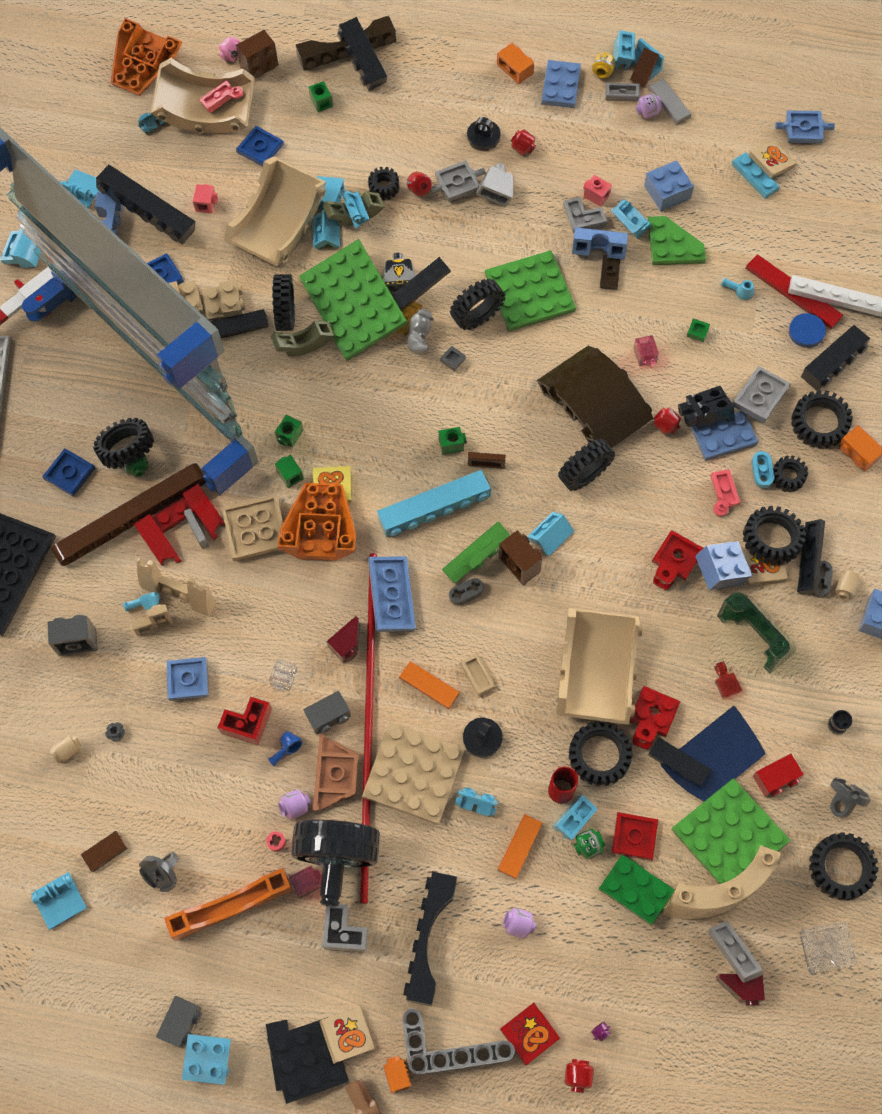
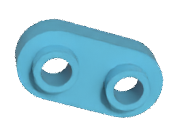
[751,451,774,488]

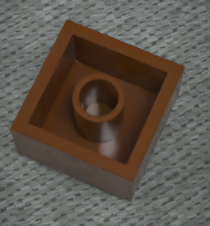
[236,30,279,78]
[499,530,542,585]

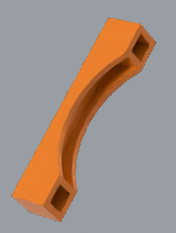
[164,868,293,941]

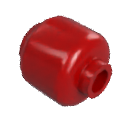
[510,129,536,155]
[407,171,432,196]
[653,407,681,435]
[564,1059,594,1093]

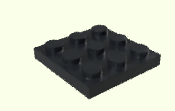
[267,1017,349,1104]

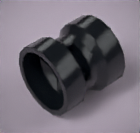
[828,710,853,735]

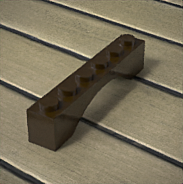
[296,16,396,71]

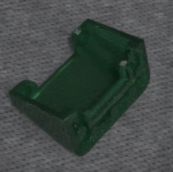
[717,592,796,674]

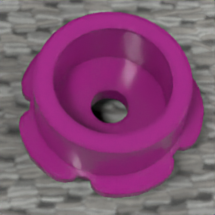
[591,1021,611,1041]

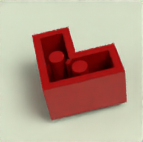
[217,696,272,746]

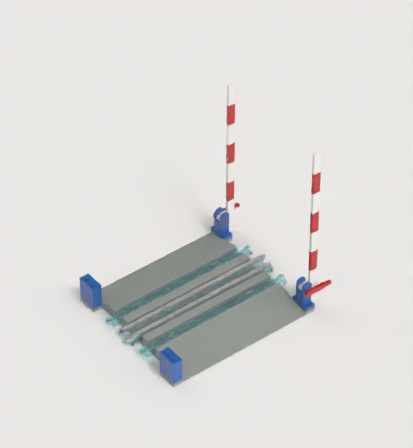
[0,127,258,496]

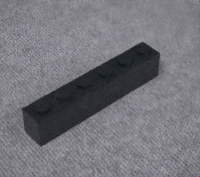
[96,164,196,245]

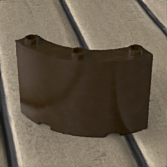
[537,345,654,448]

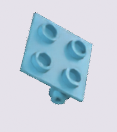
[60,169,99,208]
[31,872,87,930]
[182,1034,231,1085]

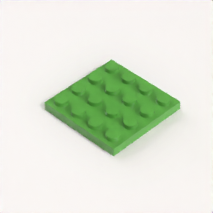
[485,250,576,332]
[672,778,791,884]

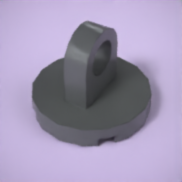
[830,777,871,818]
[139,851,179,892]

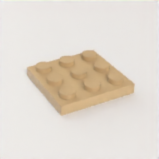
[221,494,283,561]

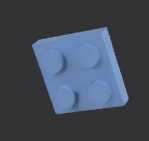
[166,657,209,701]

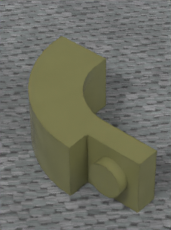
[323,191,384,226]
[271,320,335,356]

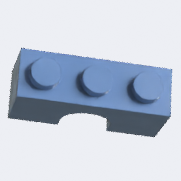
[95,192,123,236]
[572,227,628,260]

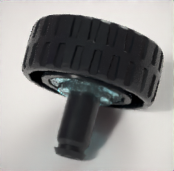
[291,819,380,907]

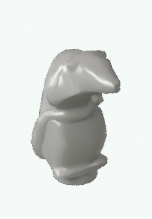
[407,309,434,355]

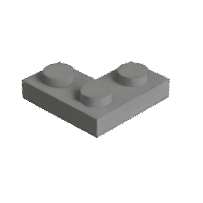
[563,197,607,233]

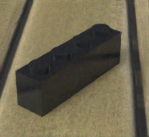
[337,17,387,91]
[801,325,870,391]

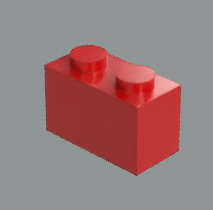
[753,753,804,797]

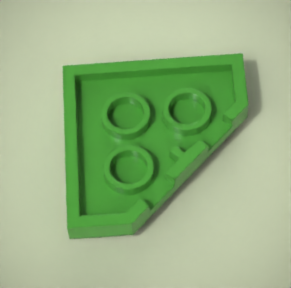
[648,216,706,265]

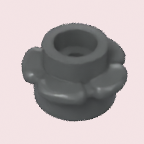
[105,722,125,742]

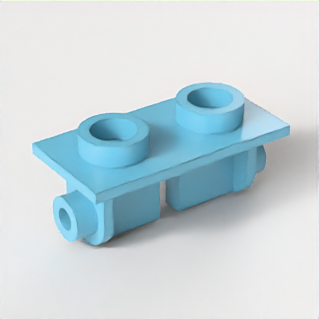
[138,113,166,133]
[343,191,369,228]
[455,787,499,817]

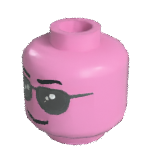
[219,37,240,62]

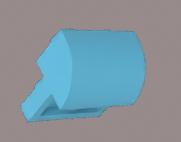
[0,228,41,268]

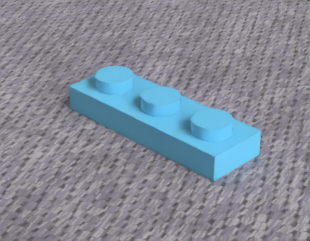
[732,152,780,199]

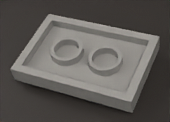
[732,366,791,423]

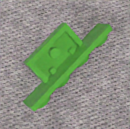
[442,522,510,583]

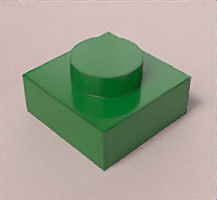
[687,319,710,342]

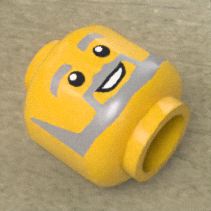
[592,52,616,78]

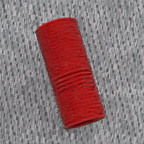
[548,766,579,804]

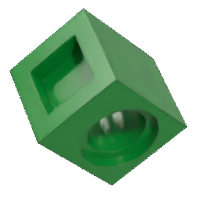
[309,81,333,112]
[275,414,304,448]
[438,427,467,455]

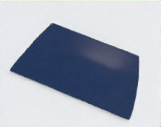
[660,706,765,802]

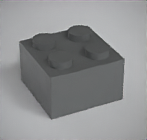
[47,615,98,656]

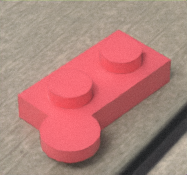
[199,81,243,113]
[710,469,740,516]

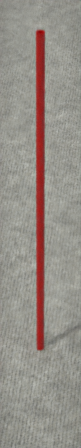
[360,553,377,904]

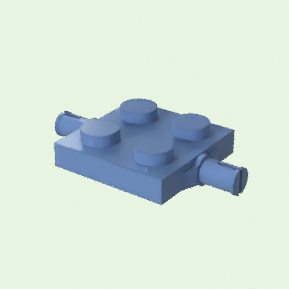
[775,110,835,143]

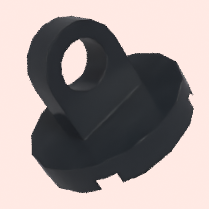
[467,117,501,151]
[463,717,503,758]

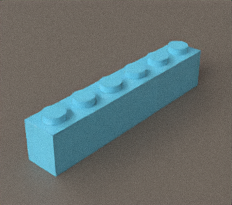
[377,470,491,537]

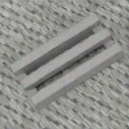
[605,83,640,101]
[184,509,209,549]

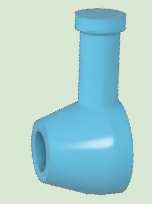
[721,277,754,300]
[123,592,160,612]

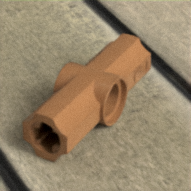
[345,1078,381,1114]

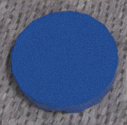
[789,313,826,347]

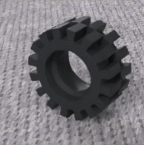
[368,167,400,201]
[773,455,808,492]

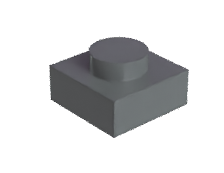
[440,346,466,372]

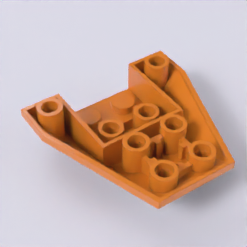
[110,18,183,96]
[277,483,356,561]

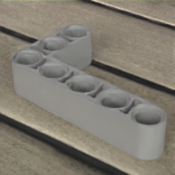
[403,1009,515,1075]

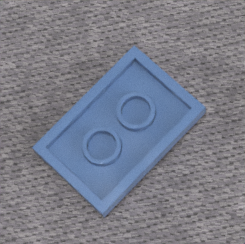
[541,60,581,108]
[691,411,758,461]

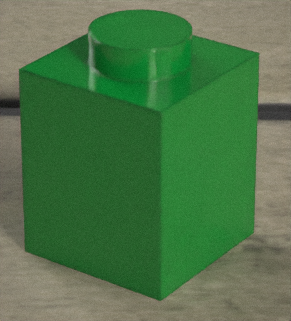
[275,454,304,488]

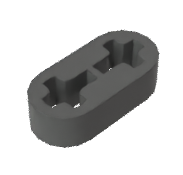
[812,561,833,598]
[449,578,484,606]

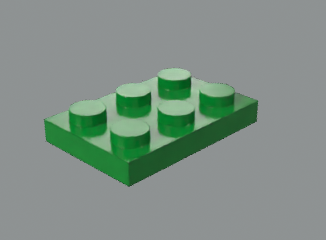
[599,855,675,926]

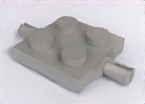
[430,161,486,202]

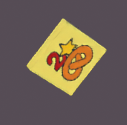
[313,466,352,503]

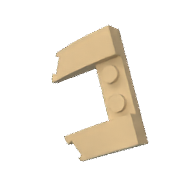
[136,558,216,617]

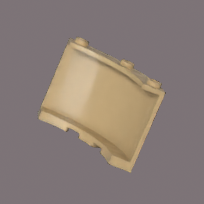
[151,58,255,134]
[224,157,326,266]
[556,608,643,725]
[662,845,781,920]

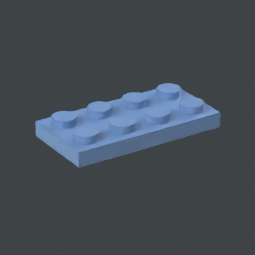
[368,556,416,632]

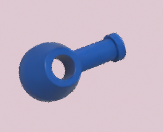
[268,732,303,766]

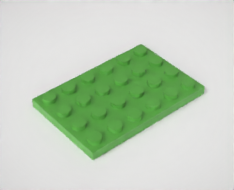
[299,239,408,361]

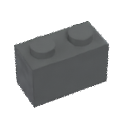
[303,691,351,735]
[156,996,202,1049]

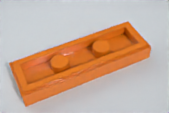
[399,661,460,710]
[498,814,543,879]

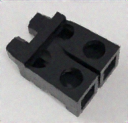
[678,386,735,430]

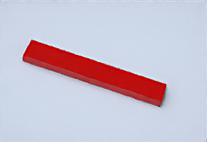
[745,254,843,329]

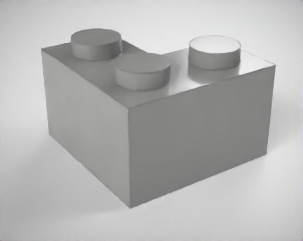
[322,904,368,953]

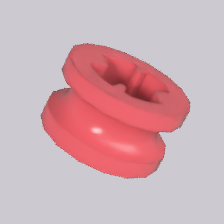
[266,831,286,852]

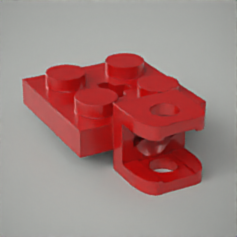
[652,530,703,590]
[629,686,681,750]

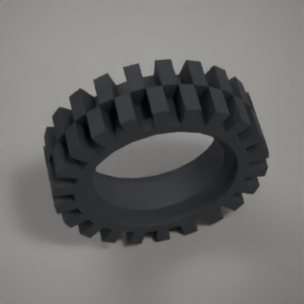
[272,274,295,331]
[450,279,506,330]
[791,390,853,449]
[93,418,154,469]
[558,439,615,491]
[743,506,806,565]
[568,721,633,786]
[809,832,879,900]

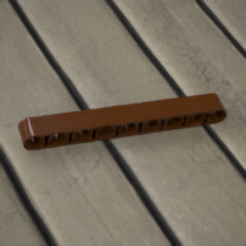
[52,463,206,566]

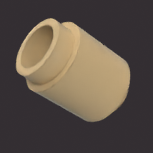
[835,570,860,601]
[49,735,81,763]

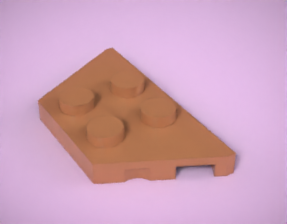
[313,734,359,812]

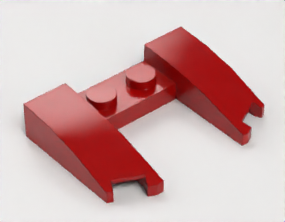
[134,484,225,566]

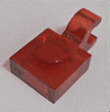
[714,661,742,699]

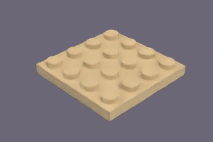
[362,721,465,825]

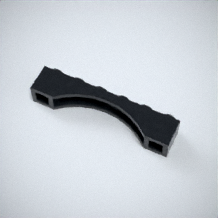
[403,872,457,1007]

